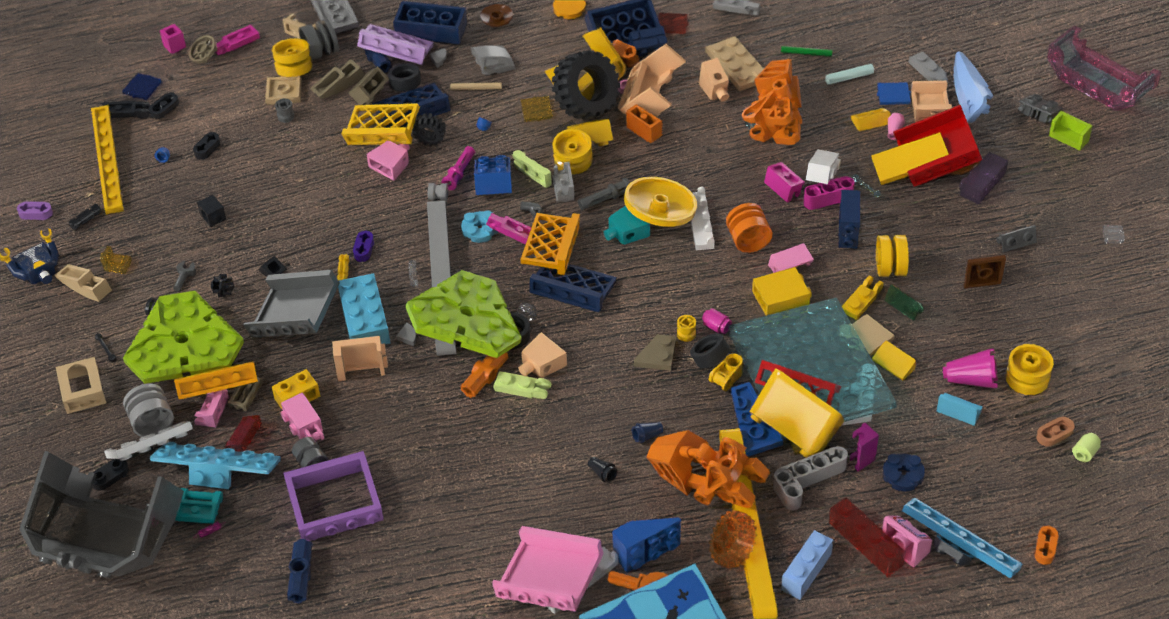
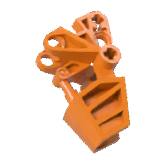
[742,59,803,145]
[646,430,770,508]

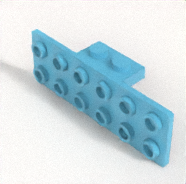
[150,442,280,489]

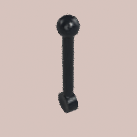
[95,333,116,363]

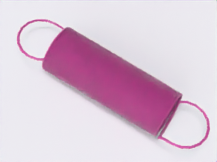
[193,522,226,538]

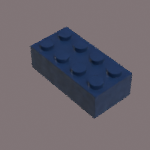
[393,1,467,44]

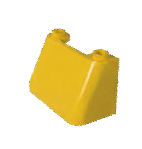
[749,369,845,458]

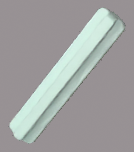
[825,64,874,85]

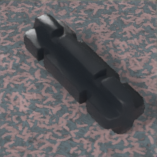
[68,204,102,230]

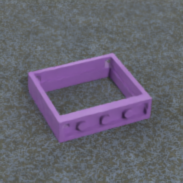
[284,451,384,541]

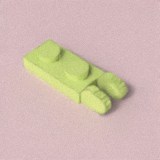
[512,150,552,188]
[494,371,552,399]

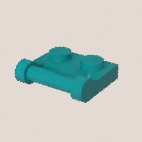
[175,488,223,524]

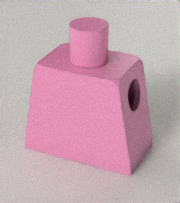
[367,141,410,181]

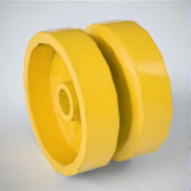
[272,38,313,77]
[552,129,593,175]
[876,235,909,277]
[1005,344,1054,395]

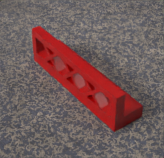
[755,360,841,406]

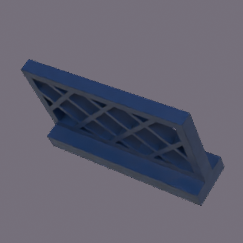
[371,83,451,128]
[529,258,617,312]

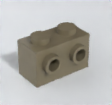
[349,67,389,105]

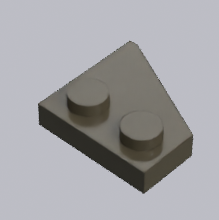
[634,334,676,371]

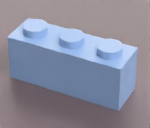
[781,530,833,600]

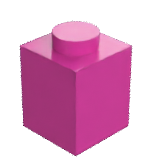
[160,24,186,54]

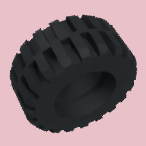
[552,50,620,119]

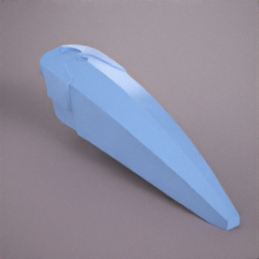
[954,51,993,123]

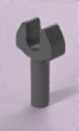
[173,261,196,291]

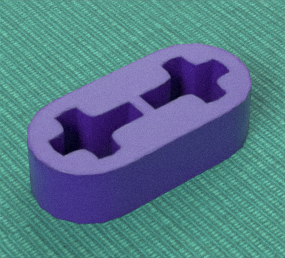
[353,231,374,262]

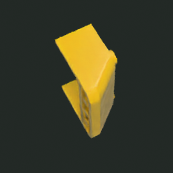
[545,28,626,100]

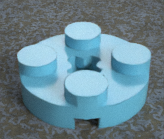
[461,210,498,243]

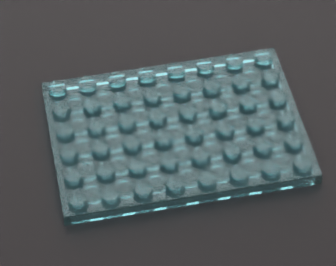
[728,298,897,439]

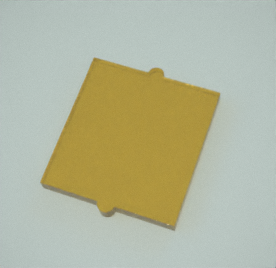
[520,96,553,122]

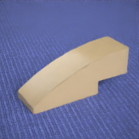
[55,264,112,302]

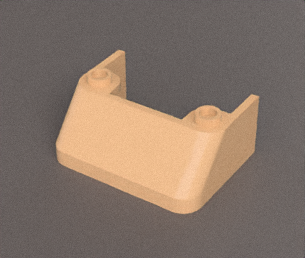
[618,44,686,117]

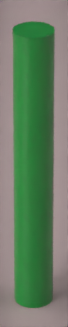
[781,46,832,57]

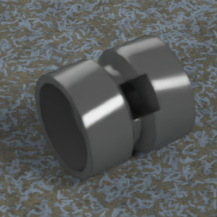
[292,437,329,468]

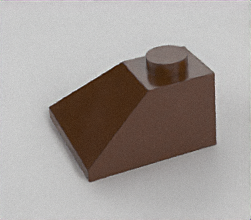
[963,254,1006,289]

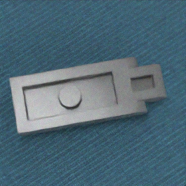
[909,52,948,82]

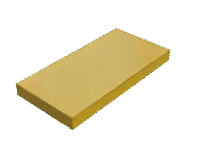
[871,133,948,185]

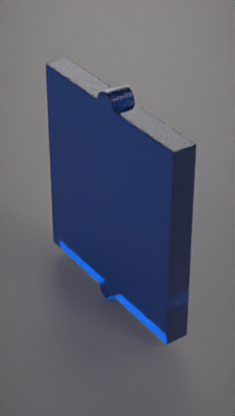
[122,73,162,100]

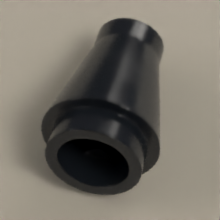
[588,456,618,482]

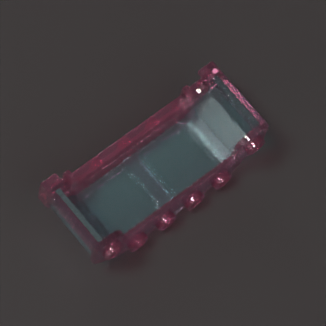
[1047,25,1162,111]

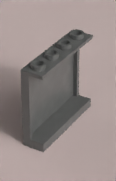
[243,270,340,338]

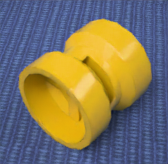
[677,315,696,342]

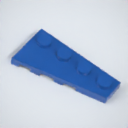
[731,382,783,457]

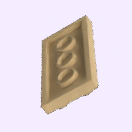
[706,36,763,92]

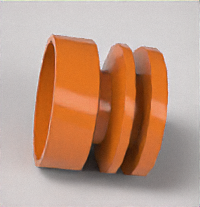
[726,203,773,253]

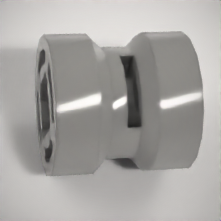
[428,183,448,201]

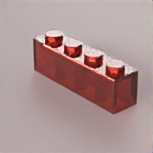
[829,497,906,577]

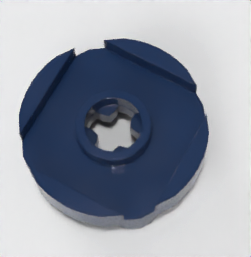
[882,453,925,492]

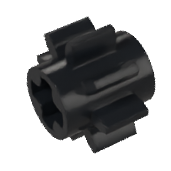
[211,274,234,297]

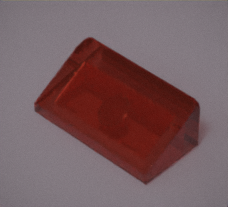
[225,415,262,452]

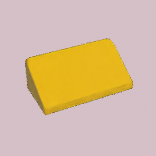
[851,108,890,131]
[872,341,916,381]

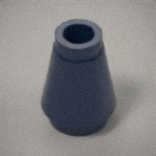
[632,422,663,443]

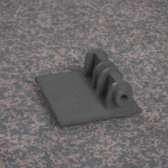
[1018,94,1063,124]

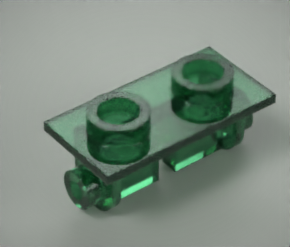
[884,284,925,321]

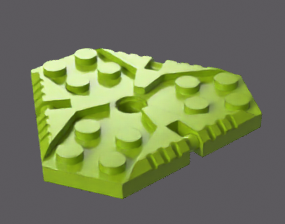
[405,270,522,358]
[123,291,244,384]

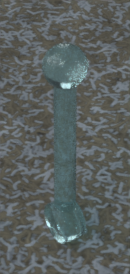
[852,175,881,197]

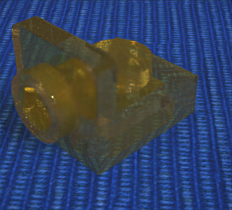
[100,246,132,274]

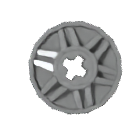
[123,384,174,437]

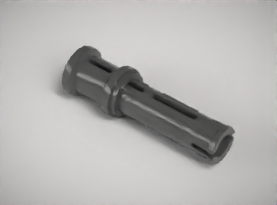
[578,177,630,211]

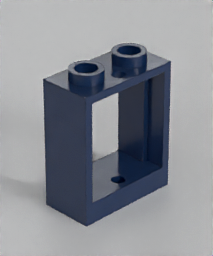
[838,190,860,248]

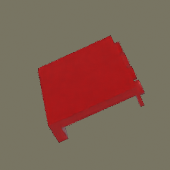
[893,104,982,187]

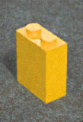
[752,267,812,318]

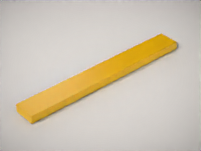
[91,105,124,214]

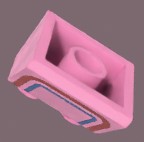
[880,516,932,568]

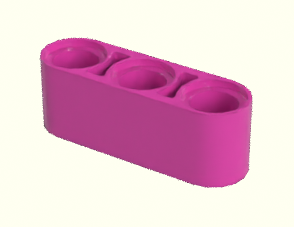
[803,176,855,210]

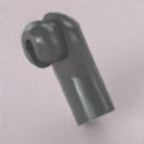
[520,201,543,218]

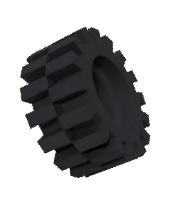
[412,113,446,146]

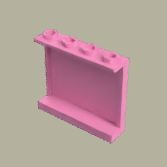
[492,526,604,612]

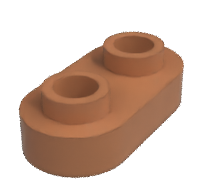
[1036,417,1075,446]

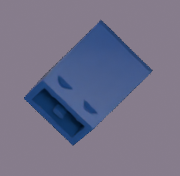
[474,155,512,195]
[612,518,681,573]

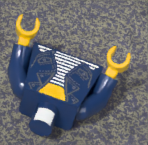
[0,228,59,284]

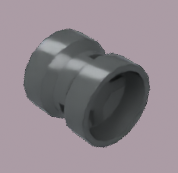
[275,98,295,123]

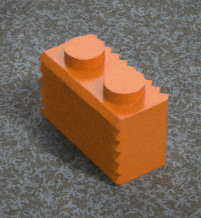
[626,104,663,143]

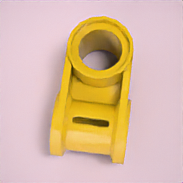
[708,354,743,391]

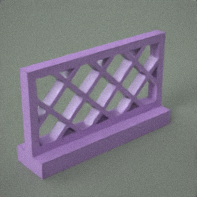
[357,24,434,65]

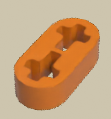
[1035,526,1058,565]

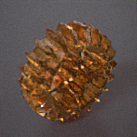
[708,510,757,569]

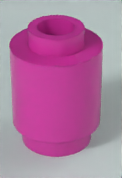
[702,308,732,334]

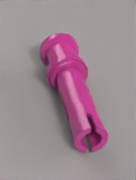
[441,146,475,190]

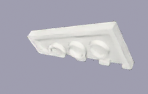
[104,421,193,461]

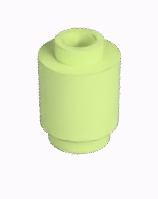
[1072,433,1101,462]

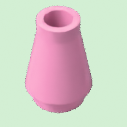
[887,113,905,140]

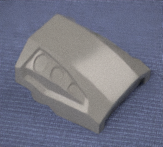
[471,45,515,75]

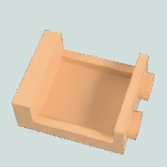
[911,81,952,122]
[332,336,388,382]

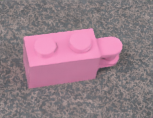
[280,393,325,441]

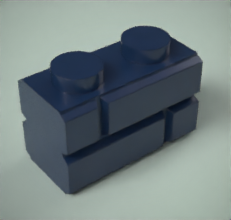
[629,26,668,57]

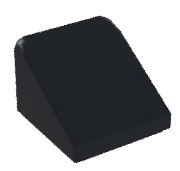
[259,256,287,277]

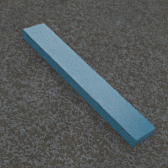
[902,498,1023,578]

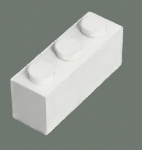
[806,150,841,184]

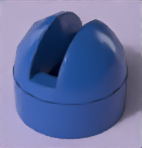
[477,117,492,131]
[155,147,170,163]

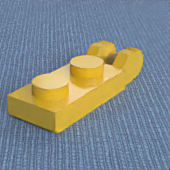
[840,275,884,320]

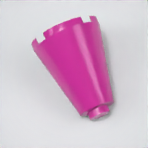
[943,348,998,388]

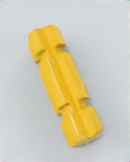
[337,254,350,280]

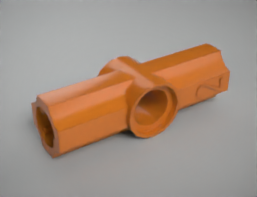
[461,353,508,398]

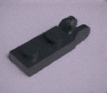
[102,101,151,119]

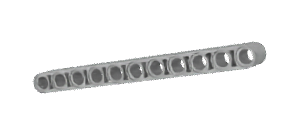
[427,200,456,356]

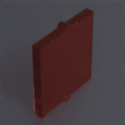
[658,13,688,34]

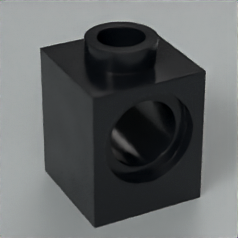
[197,195,226,227]

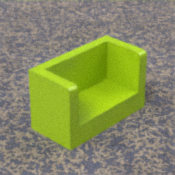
[1049,111,1093,151]

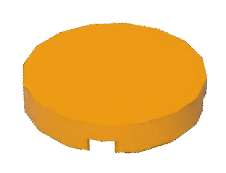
[553,0,586,19]

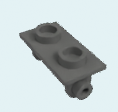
[996,225,1037,253]

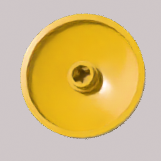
[624,177,697,227]

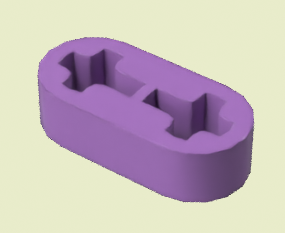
[17,202,53,220]

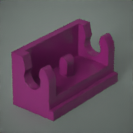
[850,422,879,471]

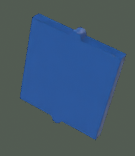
[877,83,911,105]

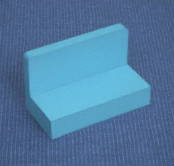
[936,393,982,426]

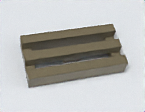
[228,377,263,412]

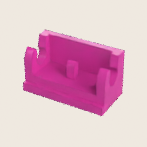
[764,162,805,202]

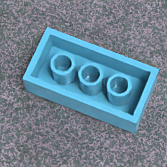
[338,273,390,344]

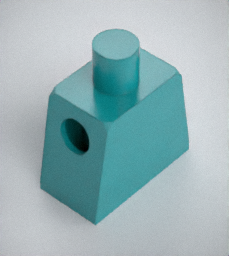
[603,205,650,245]

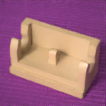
[283,14,316,39]

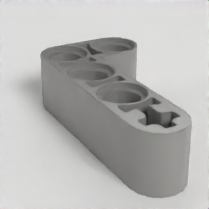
[773,446,848,510]

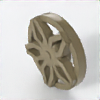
[188,35,218,64]

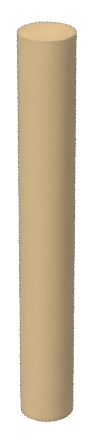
[450,83,502,90]

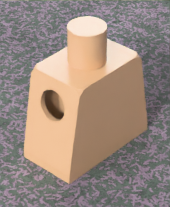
[699,58,729,102]
[518,332,567,378]

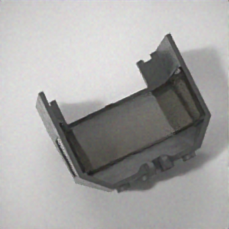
[20,451,184,579]

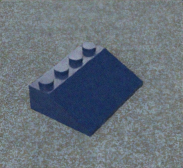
[585,0,660,45]

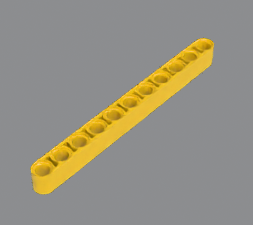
[719,428,777,619]

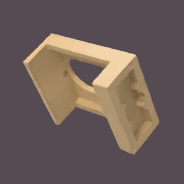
[56,357,106,414]

